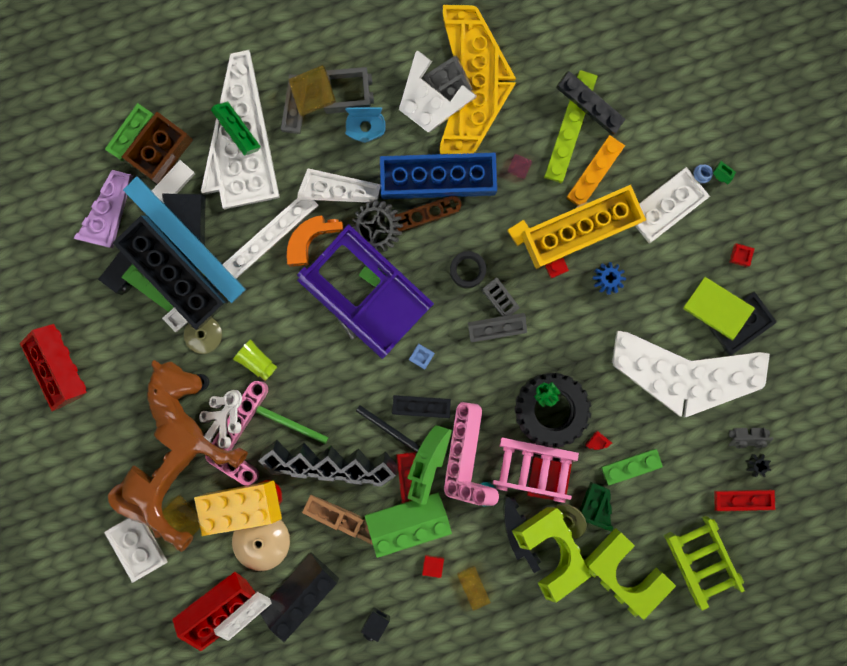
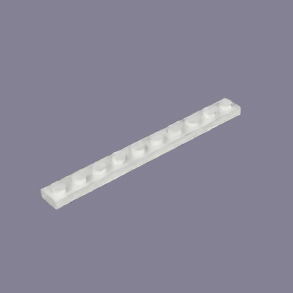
[162,198,319,332]

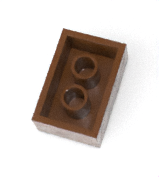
[122,112,193,184]

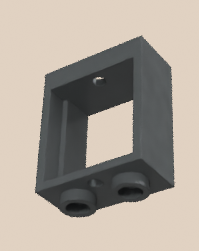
[321,67,374,114]

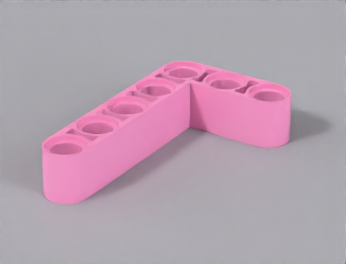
[205,381,268,485]
[444,402,499,506]

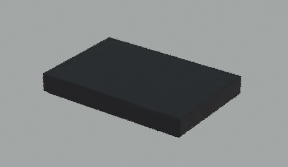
[707,291,777,356]

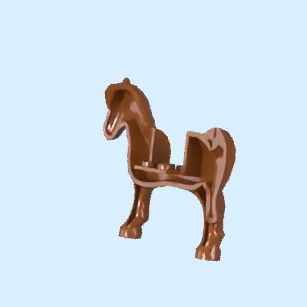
[108,360,248,552]

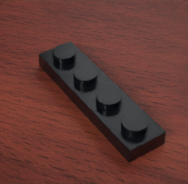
[556,71,625,135]

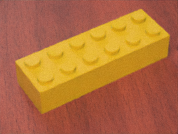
[521,185,646,269]

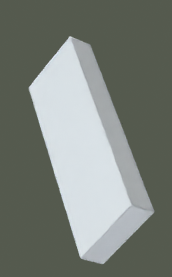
[152,160,195,203]
[214,592,272,641]

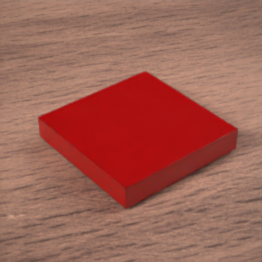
[527,457,572,501]

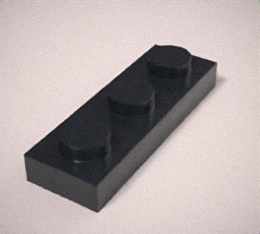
[392,395,451,418]

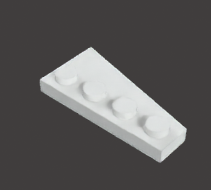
[298,169,381,203]

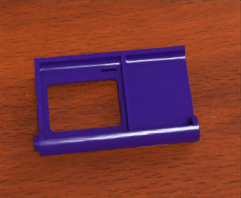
[297,224,434,359]

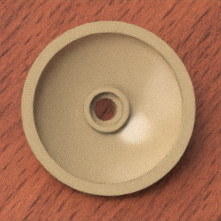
[232,520,290,571]

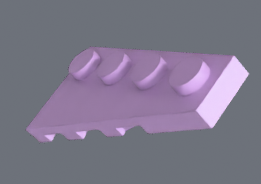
[74,170,133,249]

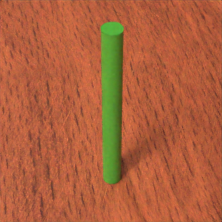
[256,406,329,444]

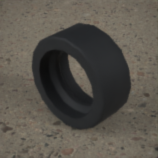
[450,251,486,288]

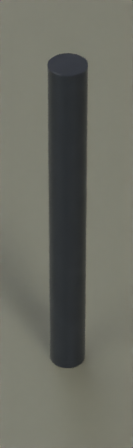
[356,405,421,453]

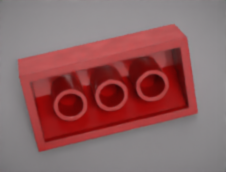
[20,324,87,411]
[172,572,255,651]

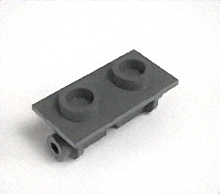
[729,428,773,448]

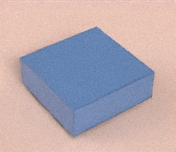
[409,343,435,369]

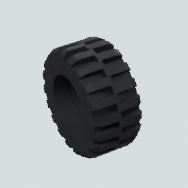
[514,373,592,448]

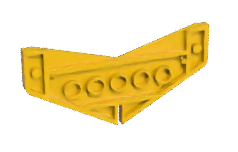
[440,5,516,154]

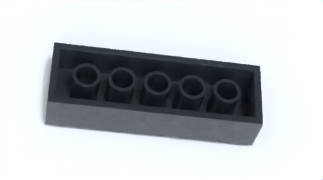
[113,216,229,330]

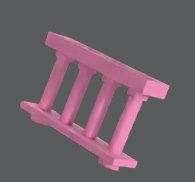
[492,438,579,503]

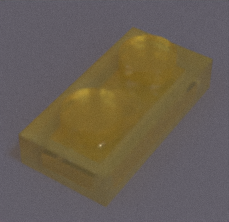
[457,566,491,611]

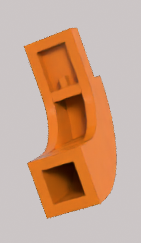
[287,216,344,267]

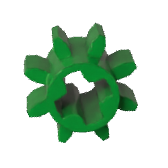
[534,382,561,407]

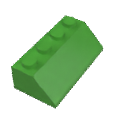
[364,492,452,558]

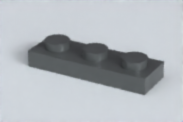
[281,74,309,134]
[468,313,527,342]

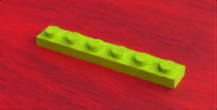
[544,70,598,183]

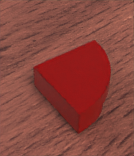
[585,430,612,450]

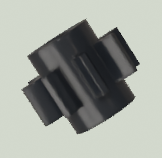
[745,454,771,477]

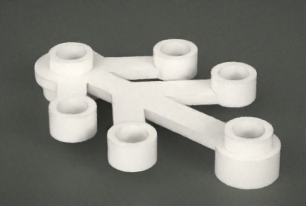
[199,390,242,449]

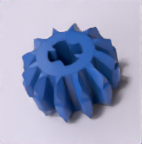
[592,262,626,295]

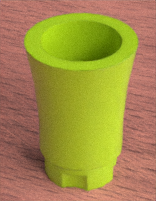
[233,339,278,381]

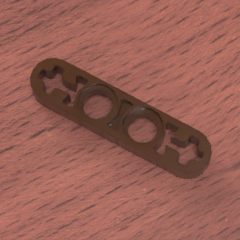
[395,196,461,232]

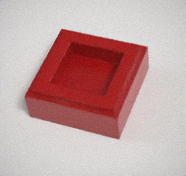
[730,243,755,267]
[422,555,444,578]

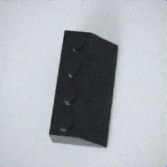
[260,552,339,642]

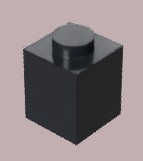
[361,607,390,642]

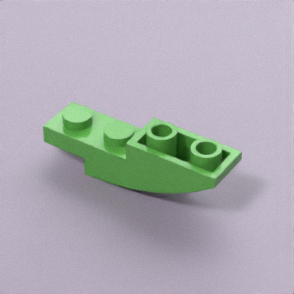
[408,425,452,504]

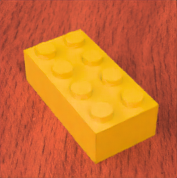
[194,480,282,536]

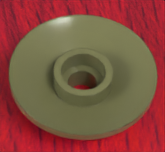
[184,318,222,354]
[554,504,587,539]

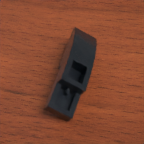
[503,494,541,573]

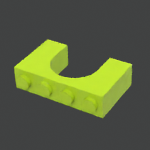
[512,507,591,603]
[585,528,676,620]

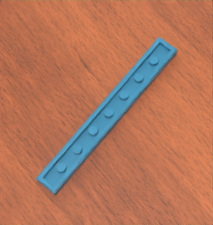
[123,176,246,303]

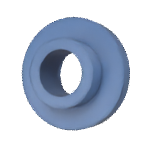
[693,165,713,183]

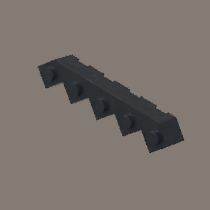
[258,440,398,487]

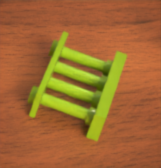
[664,516,745,611]

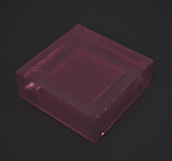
[507,154,532,179]

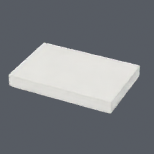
[104,518,168,583]

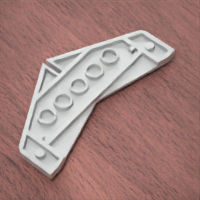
[612,331,770,417]

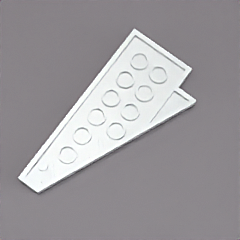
[201,50,280,209]

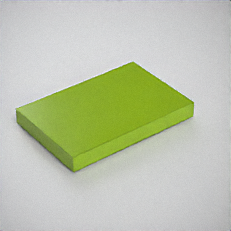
[683,277,755,341]

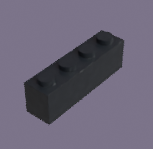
[98,232,164,295]

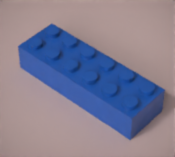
[380,153,497,199]

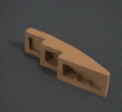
[302,495,373,545]

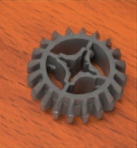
[352,201,403,253]

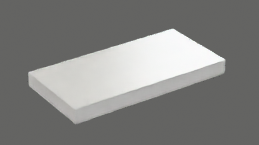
[635,167,710,244]

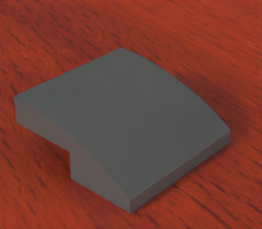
[423,56,473,101]

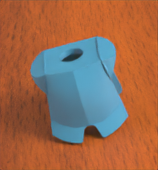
[345,107,385,143]

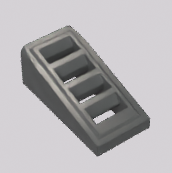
[481,278,520,316]

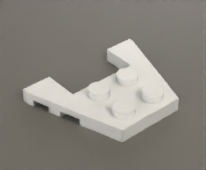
[399,51,477,132]

